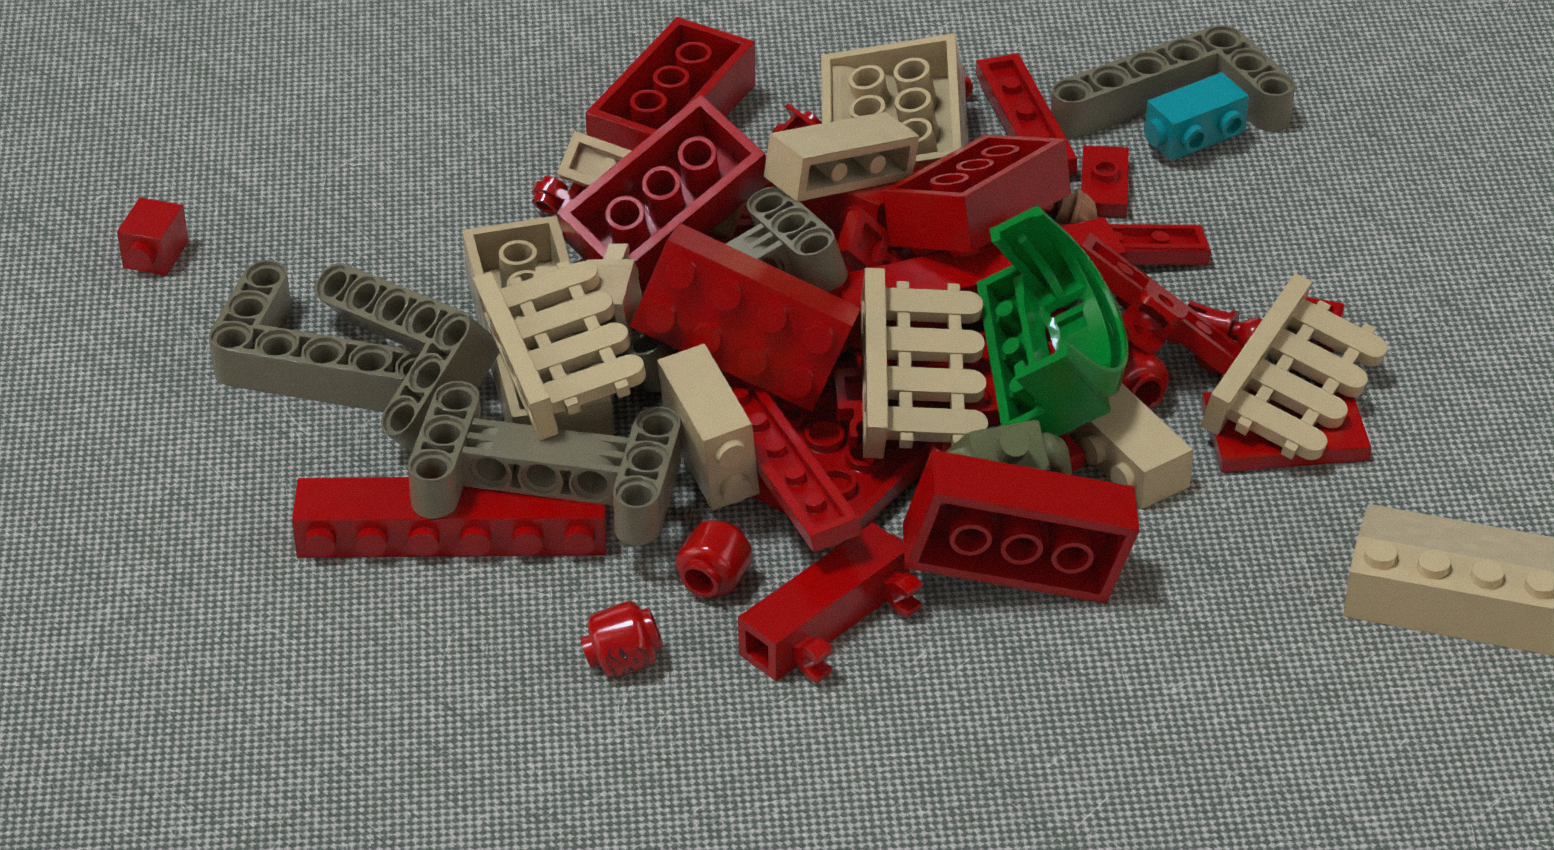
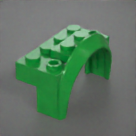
[976,206,1128,436]

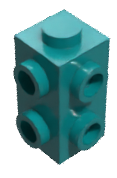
[1144,72,1249,161]

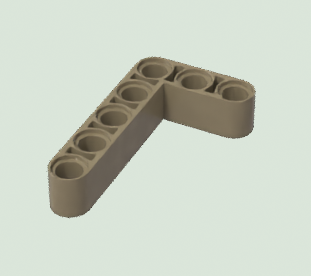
[1051,25,1295,139]
[208,260,421,412]
[315,263,499,453]

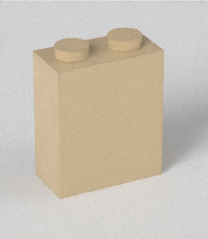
[657,343,760,511]

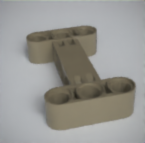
[615,186,848,392]
[408,381,681,545]

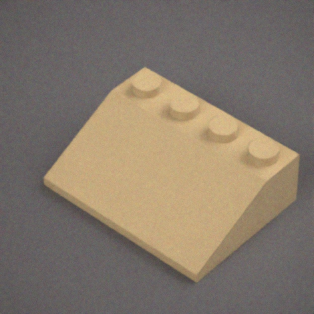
[821,33,968,169]
[1343,504,1554,656]

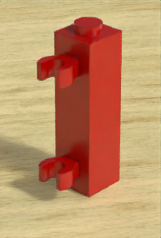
[738,522,922,683]

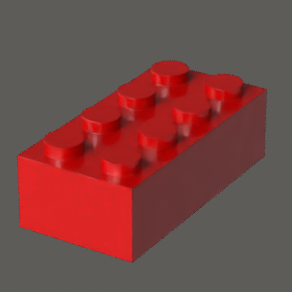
[585,17,756,151]
[557,94,769,288]
[883,134,1071,257]
[629,223,861,412]
[902,449,1140,604]

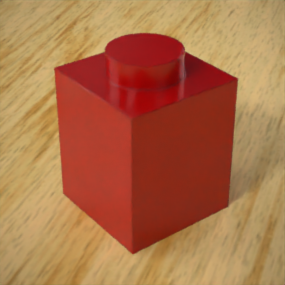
[117,197,189,276]

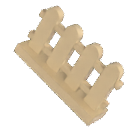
[472,260,646,441]
[861,268,988,459]
[1200,273,1388,460]

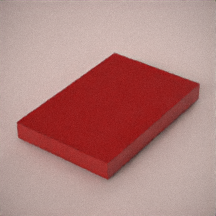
[1201,383,1372,473]

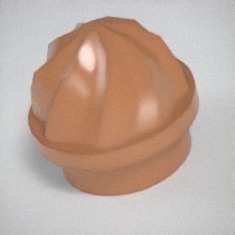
[1051,189,1098,224]

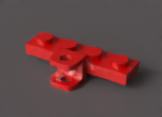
[1080,233,1243,375]

